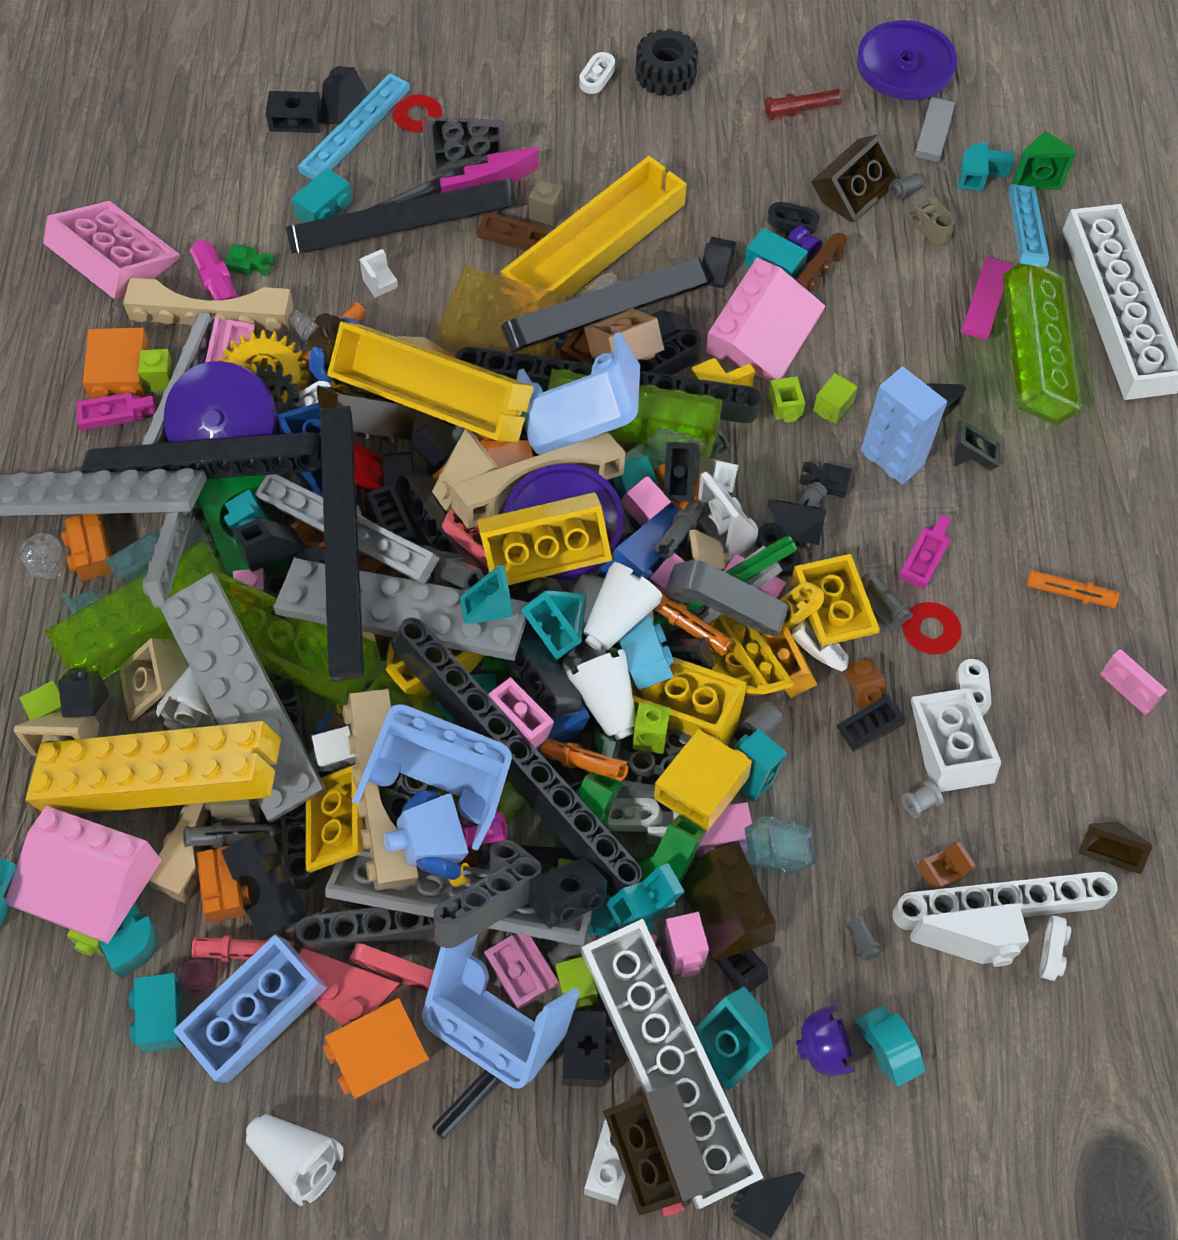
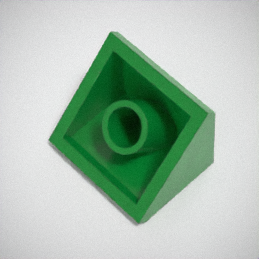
[1011,131,1076,190]

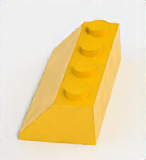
[477,492,612,585]
[628,657,747,746]

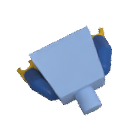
[383,788,471,887]

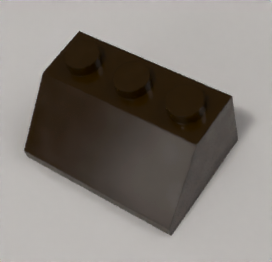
[811,134,901,222]
[317,385,416,443]
[681,841,776,962]
[603,1083,713,1216]

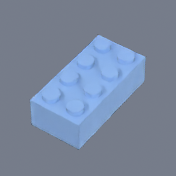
[861,366,947,485]
[173,934,328,1084]

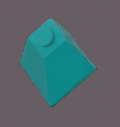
[694,987,773,1091]

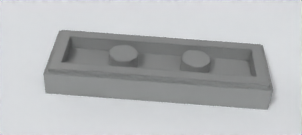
[914,97,955,162]

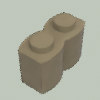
[205,799,261,826]

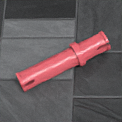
[192,935,294,962]

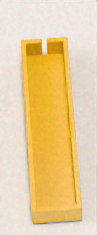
[500,156,687,313]
[327,321,534,443]
[25,721,281,814]

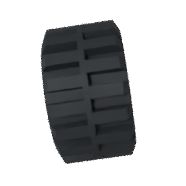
[635,29,698,96]

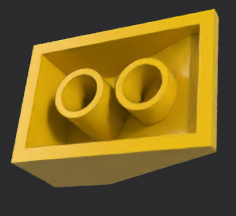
[791,554,880,646]
[306,764,380,872]

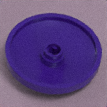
[857,20,957,100]
[164,361,277,443]
[504,464,624,580]

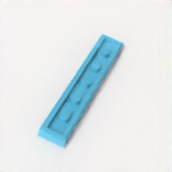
[298,73,410,180]
[1008,184,1049,267]

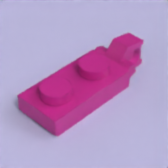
[76,393,157,431]
[898,515,952,590]

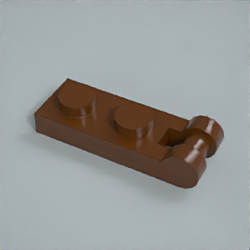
[477,211,552,251]
[797,233,847,292]

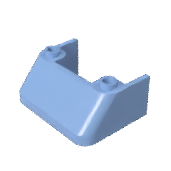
[517,332,640,455]
[352,704,512,851]
[422,934,580,1089]

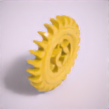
[218,330,309,404]

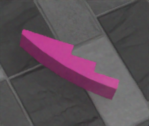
[440,147,538,193]
[961,256,1011,340]

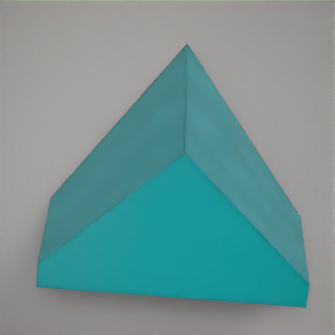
[460,565,513,624]
[520,590,586,660]

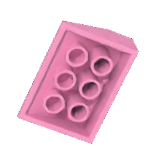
[43,201,180,299]
[706,258,825,381]
[5,806,162,944]

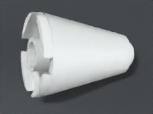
[583,562,663,651]
[566,649,636,740]
[156,666,218,730]
[246,1114,343,1206]

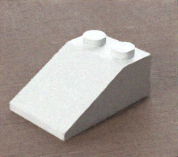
[696,472,758,560]
[911,688,1002,792]
[910,903,1029,967]

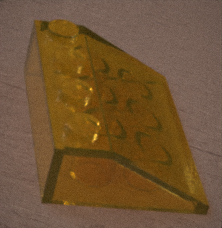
[435,266,568,358]

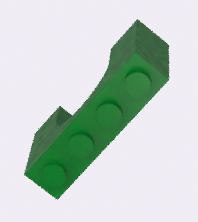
[194,475,295,588]
[556,772,706,884]

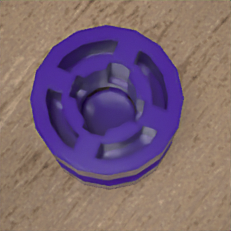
[787,225,823,263]

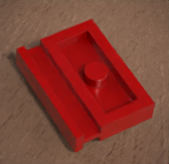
[354,442,384,491]

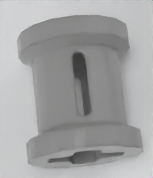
[901,779,944,819]

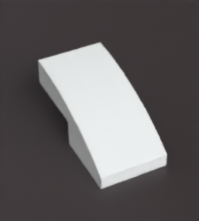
[792,619,849,671]

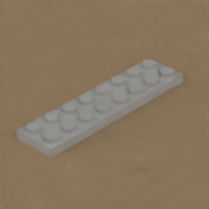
[0,468,207,516]
[274,558,529,661]
[159,573,327,822]
[325,849,593,946]

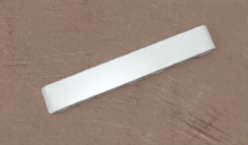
[893,872,1117,930]

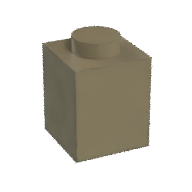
[529,179,562,226]

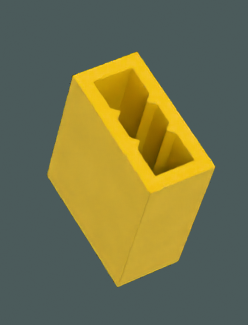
[654,729,752,832]

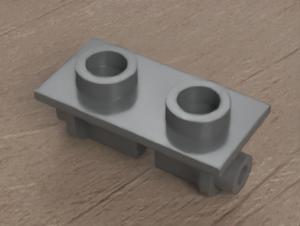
[862,571,914,632]

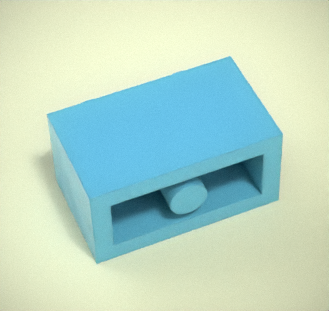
[619,615,674,690]

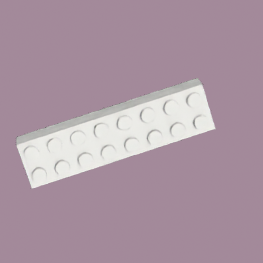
[1062,204,1178,400]
[581,919,763,1209]

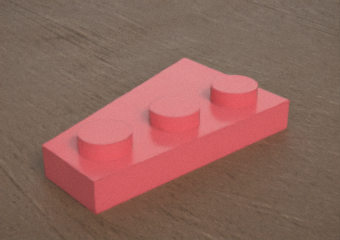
[299,948,400,1026]

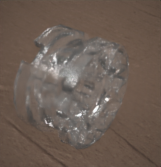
[20,533,67,580]

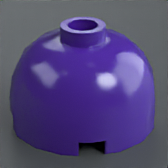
[796,1004,855,1076]

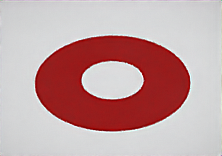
[393,95,442,132]
[902,602,961,654]

